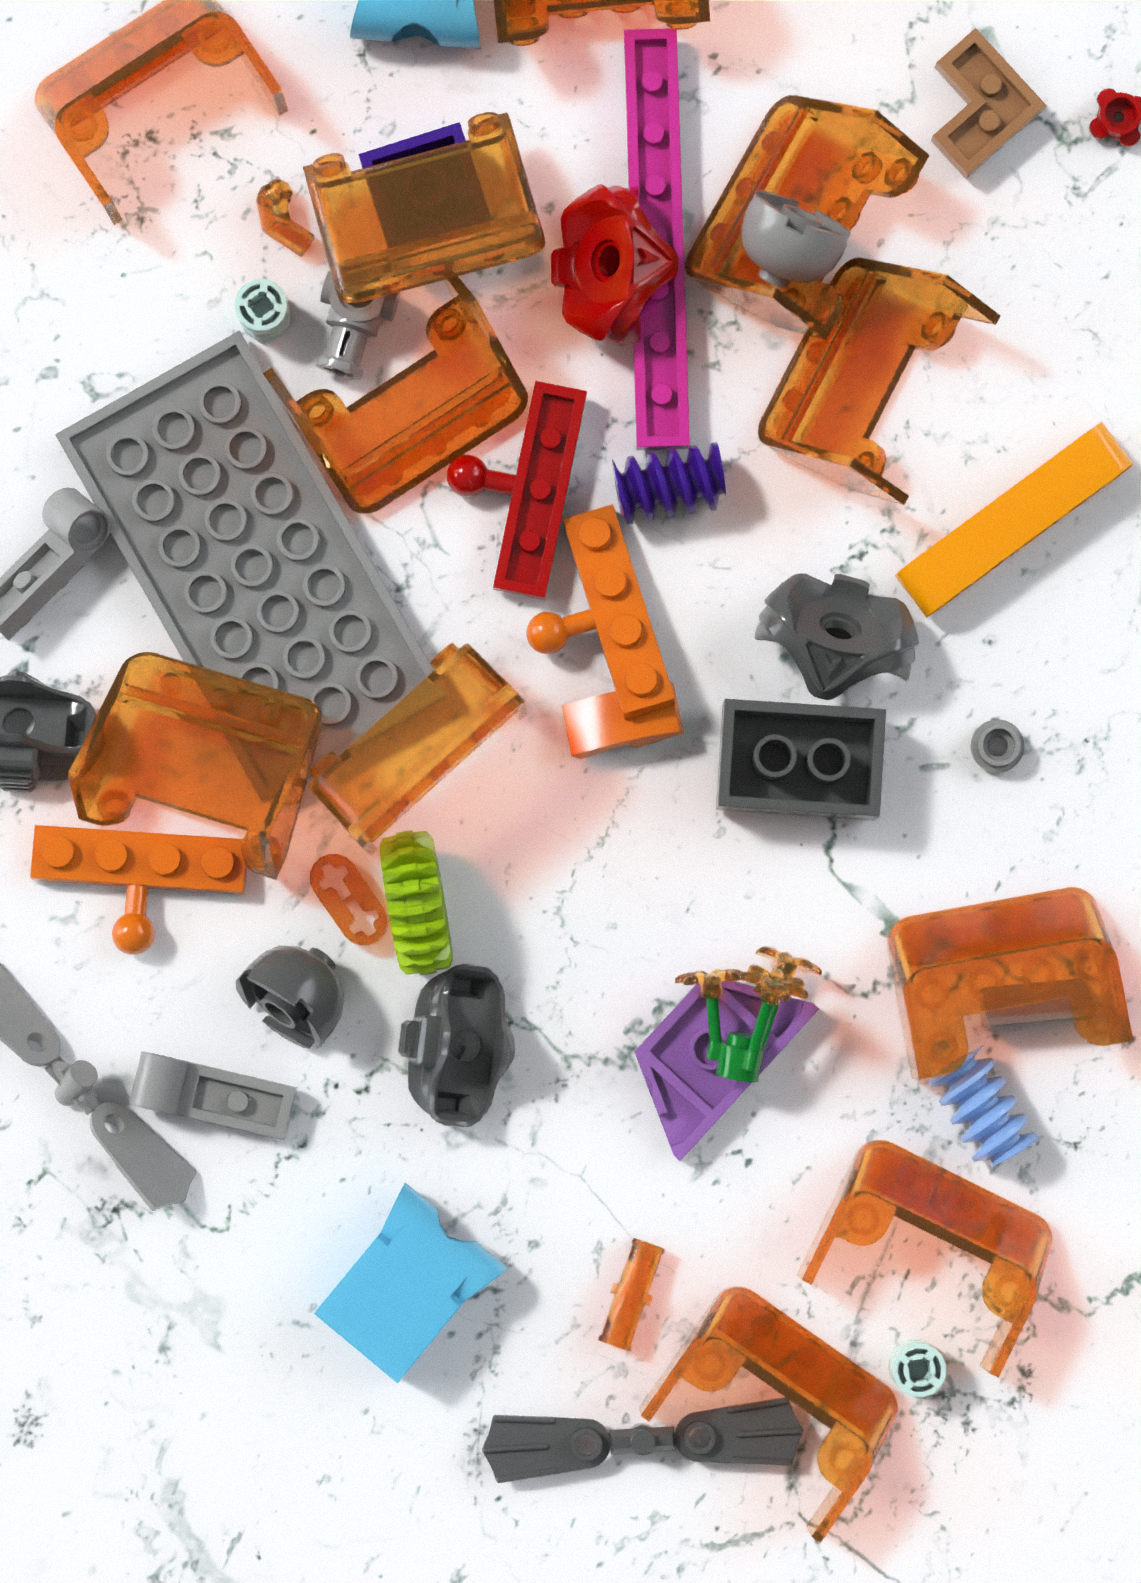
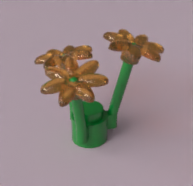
[675,946,822,1083]

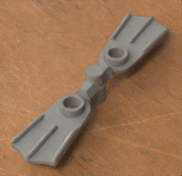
[0,963,196,1211]

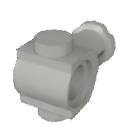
[316,268,400,380]

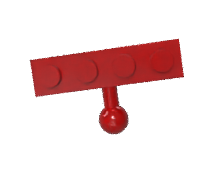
[446,381,587,600]

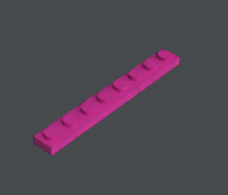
[624,28,690,450]

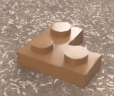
[931,28,1046,179]

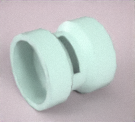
[235,279,291,341]
[888,1339,946,1397]

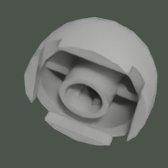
[741,190,851,288]

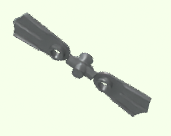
[482,1397,804,1483]

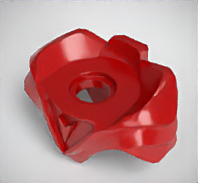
[551,184,678,346]

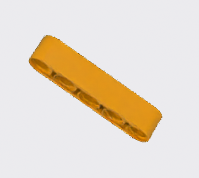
[895,422,1134,618]

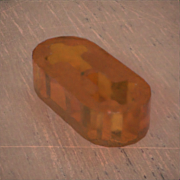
[310,854,389,946]

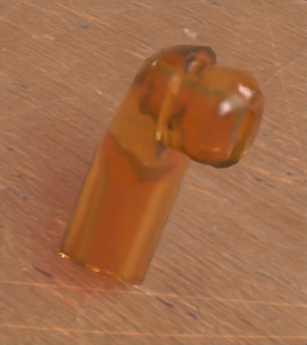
[256,179,315,257]

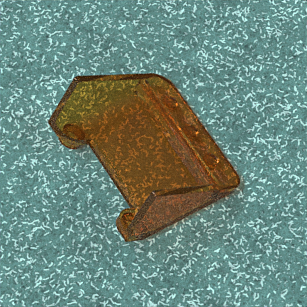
[303,112,546,303]
[68,652,322,880]

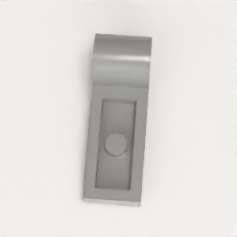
[0,488,111,641]
[129,1051,298,1140]

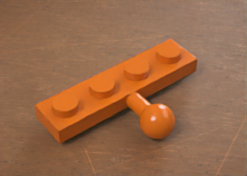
[526,504,676,720]
[30,825,249,955]

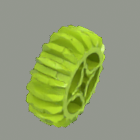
[379,830,453,975]

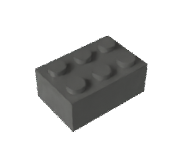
[716,699,886,821]

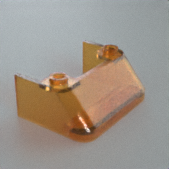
[35,0,288,225]
[263,256,528,514]
[758,257,1001,505]
[308,642,528,856]
[797,1140,1052,1378]
[639,1286,898,1543]

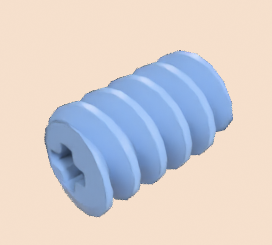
[928,1045,1039,1166]

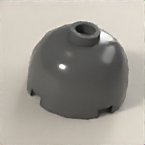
[236,945,344,1049]

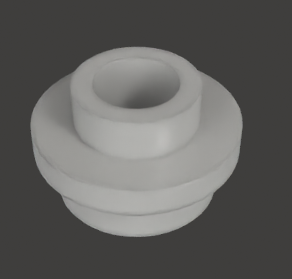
[970,719,1024,773]

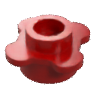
[1089,88,1141,147]

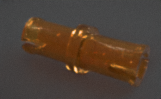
[598,1238,665,1351]

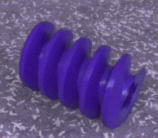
[612,442,726,525]

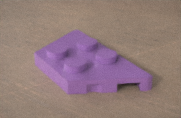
[634,973,819,1161]

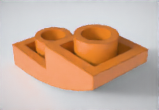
[562,682,684,759]

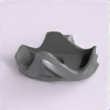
[755,573,919,700]
[0,671,98,792]
[398,964,515,1127]

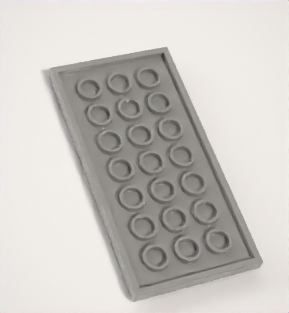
[55,330,450,803]

